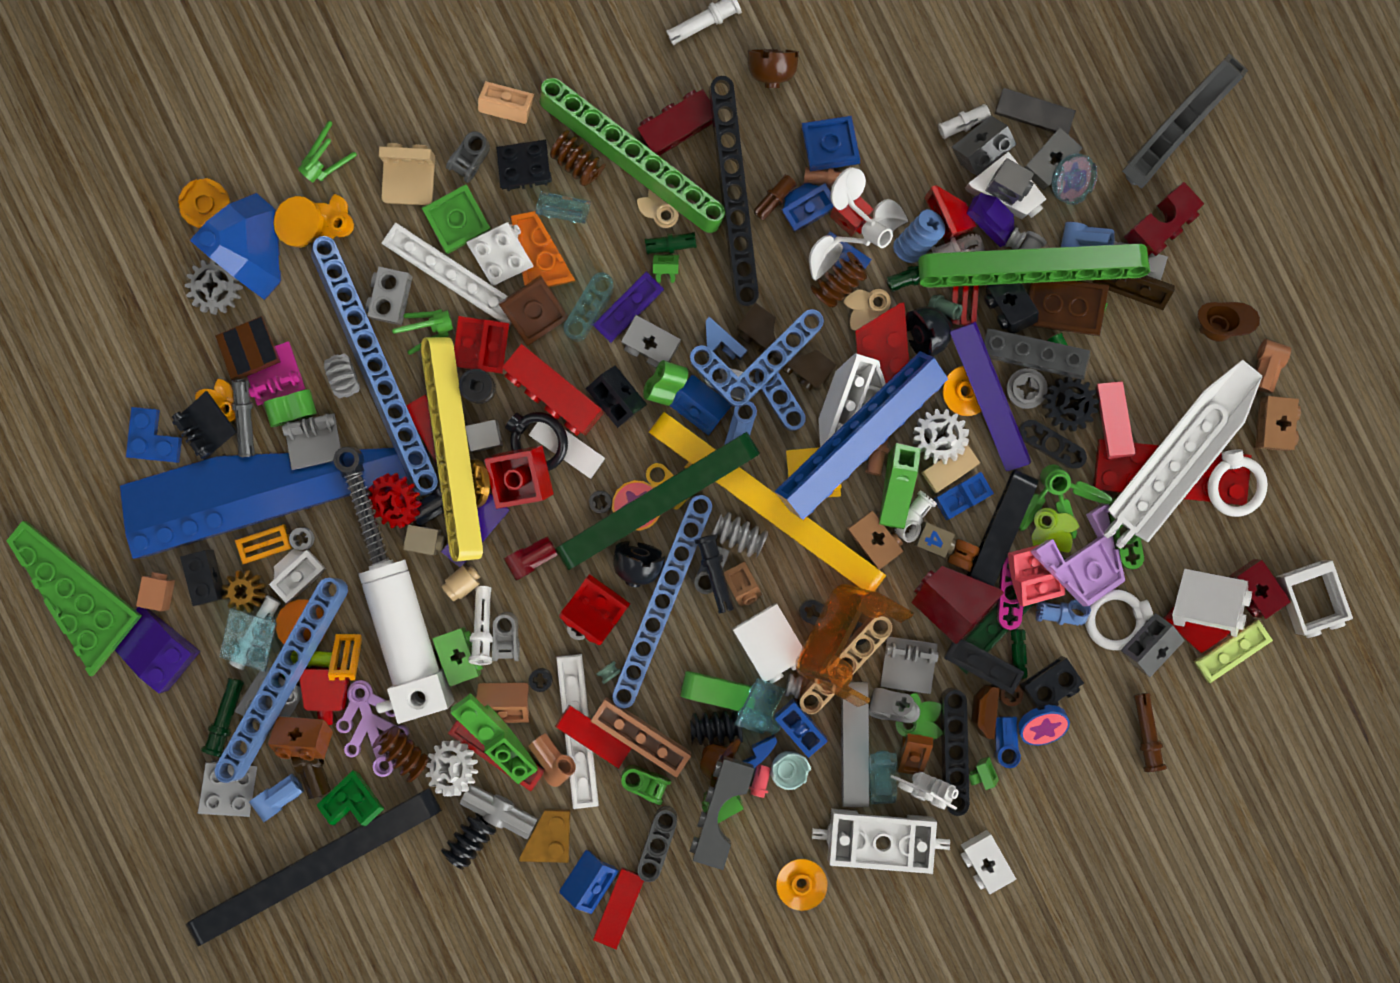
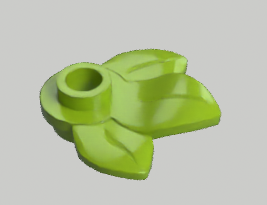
[1031,508,1080,553]

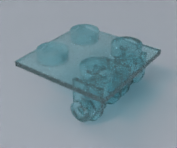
[219,608,277,672]
[735,678,785,734]

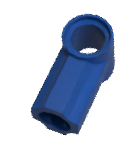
[994,717,1021,768]

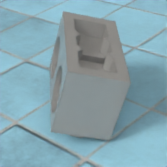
[365,266,413,326]

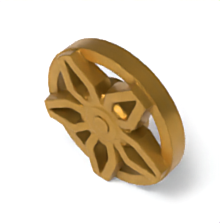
[470,459,490,507]

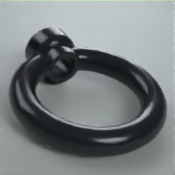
[505,412,568,471]

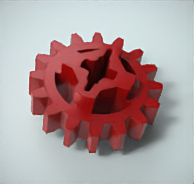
[368,473,422,528]

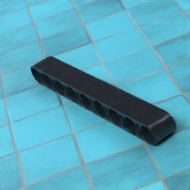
[709,76,759,306]

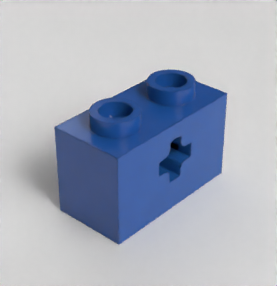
[774,698,828,758]

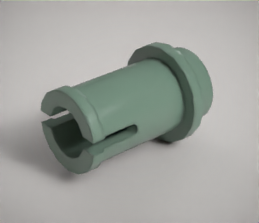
[928,294,963,320]

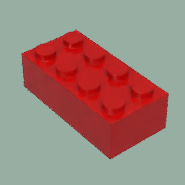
[502,344,605,436]

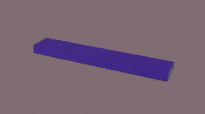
[950,322,1031,472]

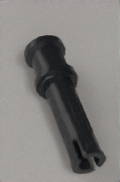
[694,534,734,614]

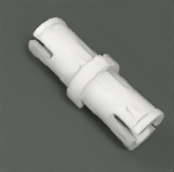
[938,104,991,139]

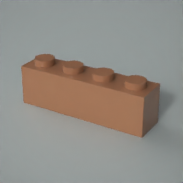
[591,696,691,778]

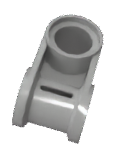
[492,612,520,661]
[869,688,920,723]

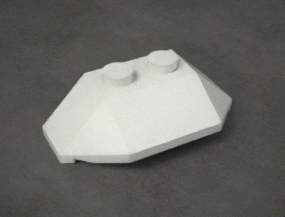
[818,353,886,447]

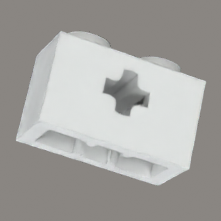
[960,830,1016,894]

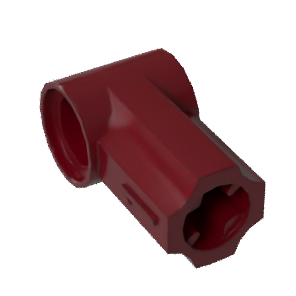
[504,536,558,581]

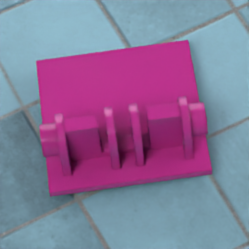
[247,341,306,406]

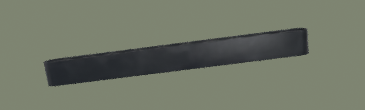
[185,788,442,947]

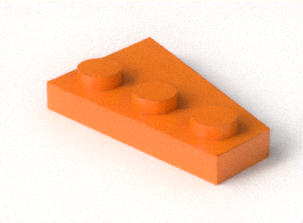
[511,211,576,287]

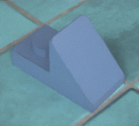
[706,317,747,360]

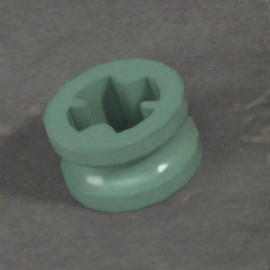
[596,661,622,684]

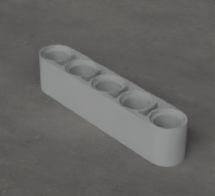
[841,682,869,807]

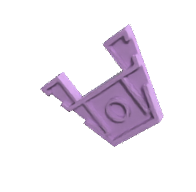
[1031,504,1125,606]

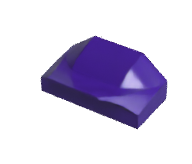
[967,193,1015,247]

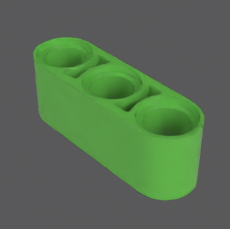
[680,671,757,713]

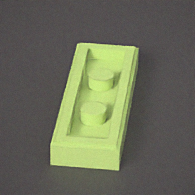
[1193,619,1273,683]

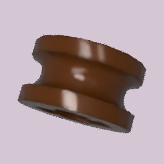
[999,686,1023,706]

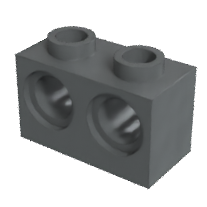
[985,158,1034,206]

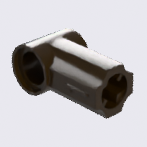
[291,757,331,799]

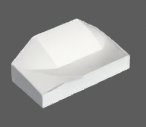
[269,548,326,603]

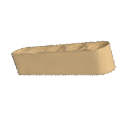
[799,612,892,714]

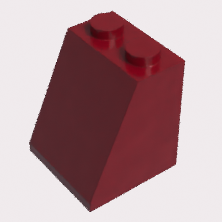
[911,566,1004,644]

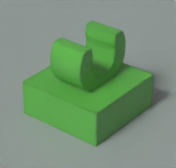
[653,254,679,283]
[969,757,999,790]

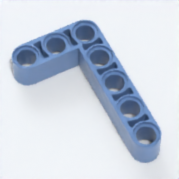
[690,309,824,407]

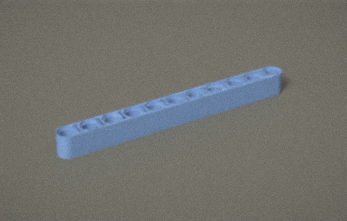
[311,236,438,496]

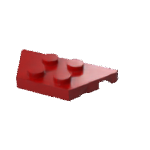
[855,302,909,383]

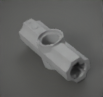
[460,784,538,839]

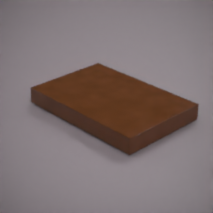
[1028,281,1109,337]

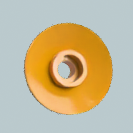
[942,366,982,416]
[776,859,828,911]

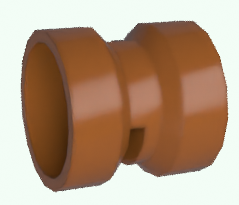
[947,539,980,572]

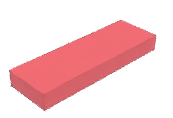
[1096,381,1135,459]

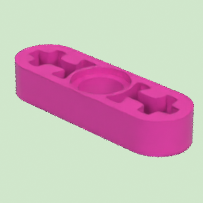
[997,557,1023,630]

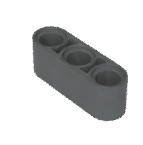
[637,806,677,882]

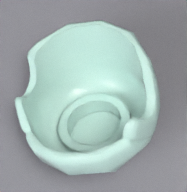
[770,751,811,790]

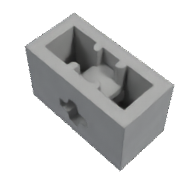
[621,315,681,368]

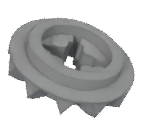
[1006,368,1047,409]

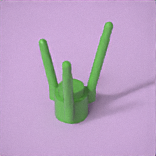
[298,121,357,183]
[392,309,453,355]

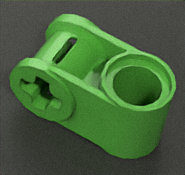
[621,765,672,805]

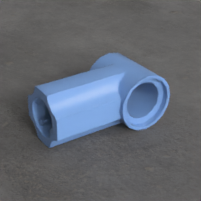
[1061,222,1115,247]
[724,401,757,445]
[249,774,304,823]

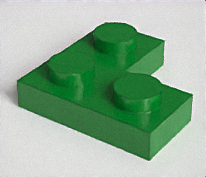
[316,770,384,826]

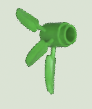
[1019,464,1113,539]

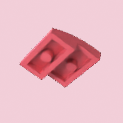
[1008,545,1065,606]

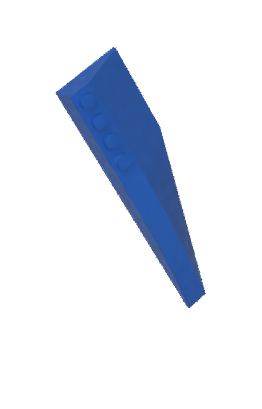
[120,446,431,559]

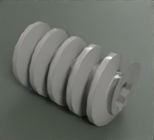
[711,512,768,558]

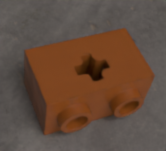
[268,717,333,761]

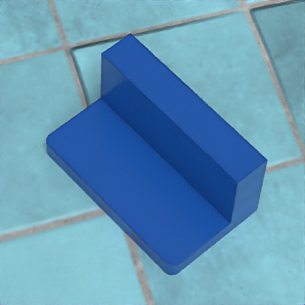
[670,375,732,436]
[559,850,619,914]

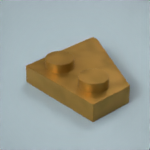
[519,809,571,863]

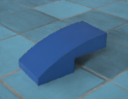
[934,472,994,520]
[743,734,777,768]

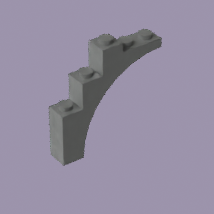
[1122,53,1248,189]

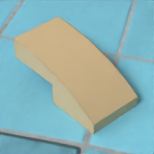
[921,445,980,493]

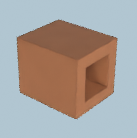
[136,572,175,611]

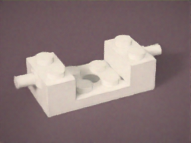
[812,808,950,874]

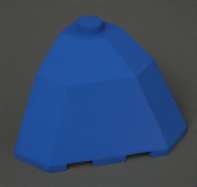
[190,193,281,300]

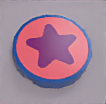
[1018,705,1070,746]

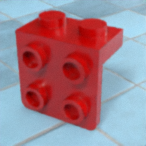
[559,574,631,645]

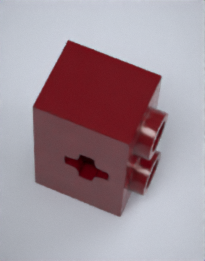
[1229,559,1291,619]

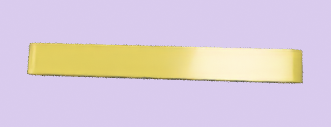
[421,337,483,561]

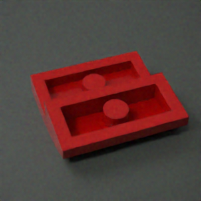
[454,316,509,374]

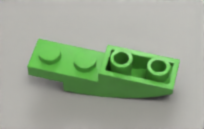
[451,693,538,784]

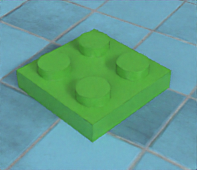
[422,184,491,254]

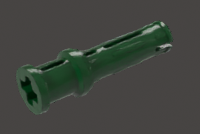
[201,678,245,757]

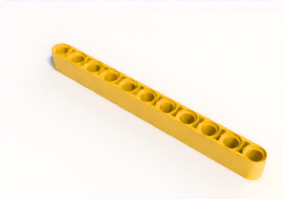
[649,411,886,596]

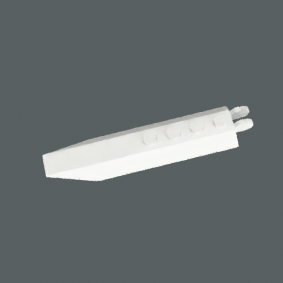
[1103,360,1262,549]

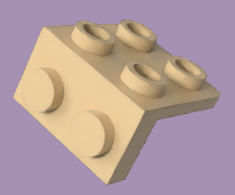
[379,143,435,206]

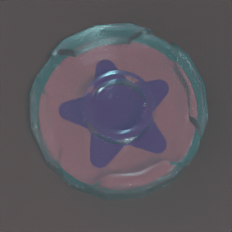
[1052,153,1098,205]

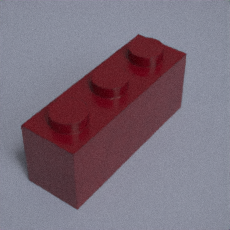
[637,89,719,156]

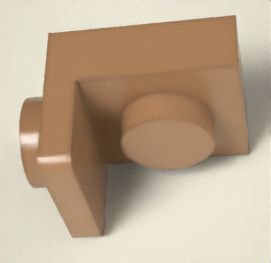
[724,562,762,606]

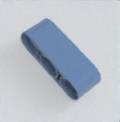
[754,370,805,431]

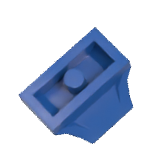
[781,183,834,233]

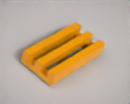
[235,524,293,564]
[328,634,362,680]

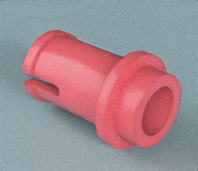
[748,764,771,798]

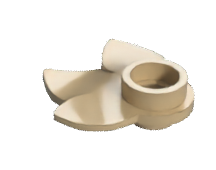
[637,187,679,228]
[843,289,891,330]

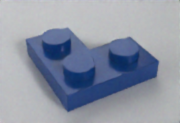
[126,407,182,463]

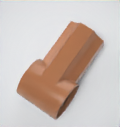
[1256,339,1291,393]
[528,733,576,787]

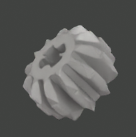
[324,353,360,398]

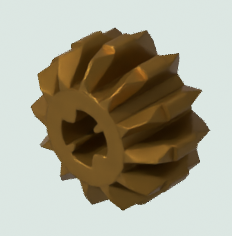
[222,570,266,613]

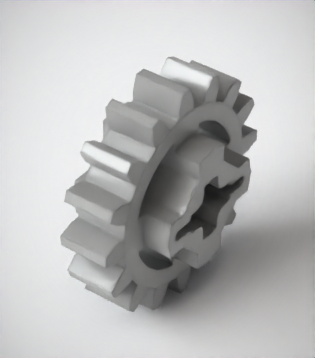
[185,259,243,315]

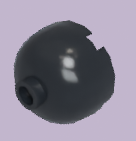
[906,306,953,357]
[613,541,665,587]

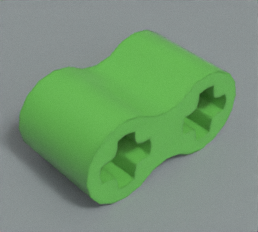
[643,360,688,406]
[263,389,317,427]

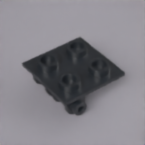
[496,139,552,191]
[172,391,237,460]

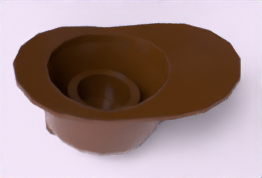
[1198,302,1260,342]
[700,739,741,787]

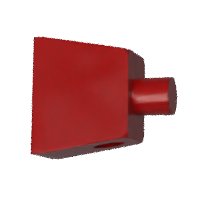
[299,667,351,725]

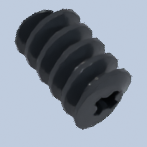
[690,711,743,745]
[441,813,496,870]

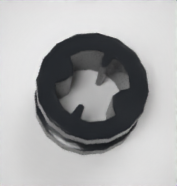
[589,491,612,513]
[529,668,553,692]

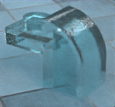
[869,751,898,804]

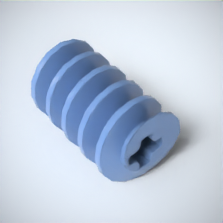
[893,209,946,263]

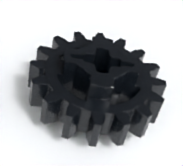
[1042,377,1099,432]

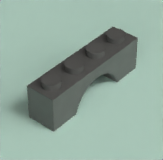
[689,756,754,870]

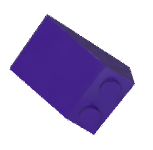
[115,607,201,694]

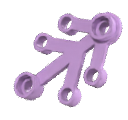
[336,680,409,777]

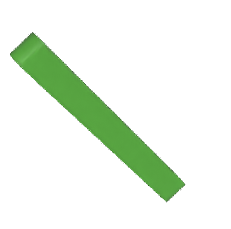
[539,78,725,233]
[918,244,1150,287]

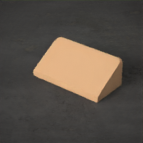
[478,81,534,124]

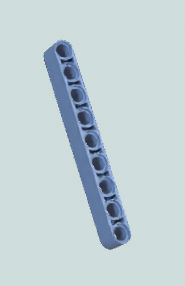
[612,495,712,708]
[215,578,348,783]

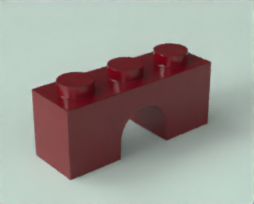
[1123,182,1204,256]

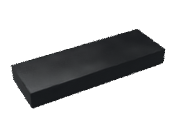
[995,88,1076,134]
[944,639,1024,695]

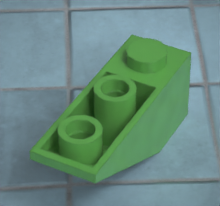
[879,443,921,529]

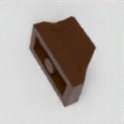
[971,685,999,739]

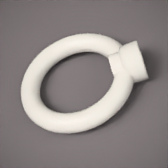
[1208,449,1268,517]
[1085,590,1153,650]

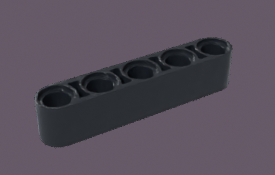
[967,469,1039,586]
[940,688,970,816]

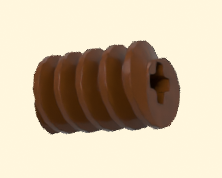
[550,130,606,186]
[811,252,867,308]
[372,726,429,783]

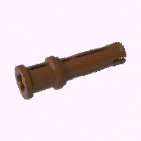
[1134,693,1167,772]

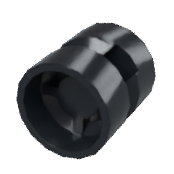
[459,369,496,404]

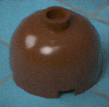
[748,49,799,88]

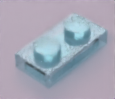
[535,191,591,224]

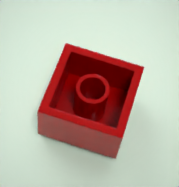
[484,445,554,509]

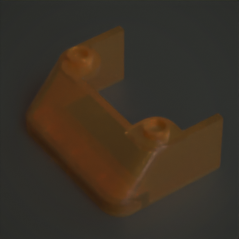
[795,584,914,707]

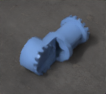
[1036,599,1091,626]

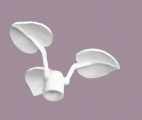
[809,167,908,281]

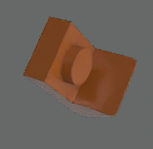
[897,734,933,775]

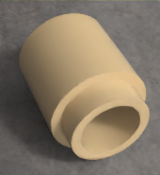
[442,565,481,602]

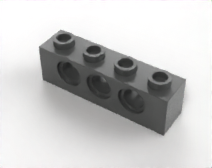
[984,328,1090,380]

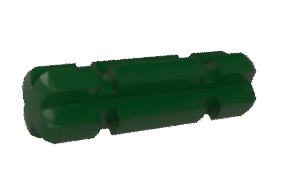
[1011,629,1028,679]

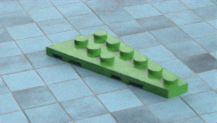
[6,521,142,676]

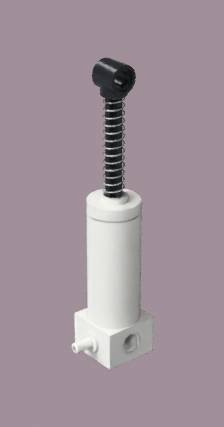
[333,447,455,724]

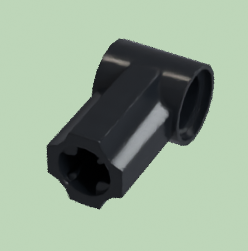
[415,487,444,526]

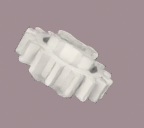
[913,409,969,464]
[425,740,478,796]

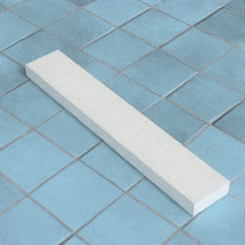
[382,222,512,327]
[556,654,599,809]

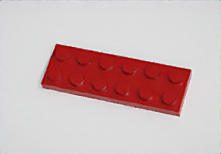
[1093,439,1252,506]

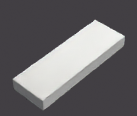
[529,422,606,479]

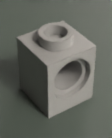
[465,420,503,452]

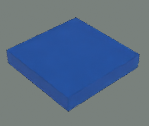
[802,116,860,172]

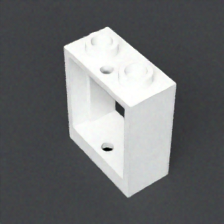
[1276,560,1353,638]

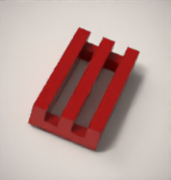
[950,285,979,325]

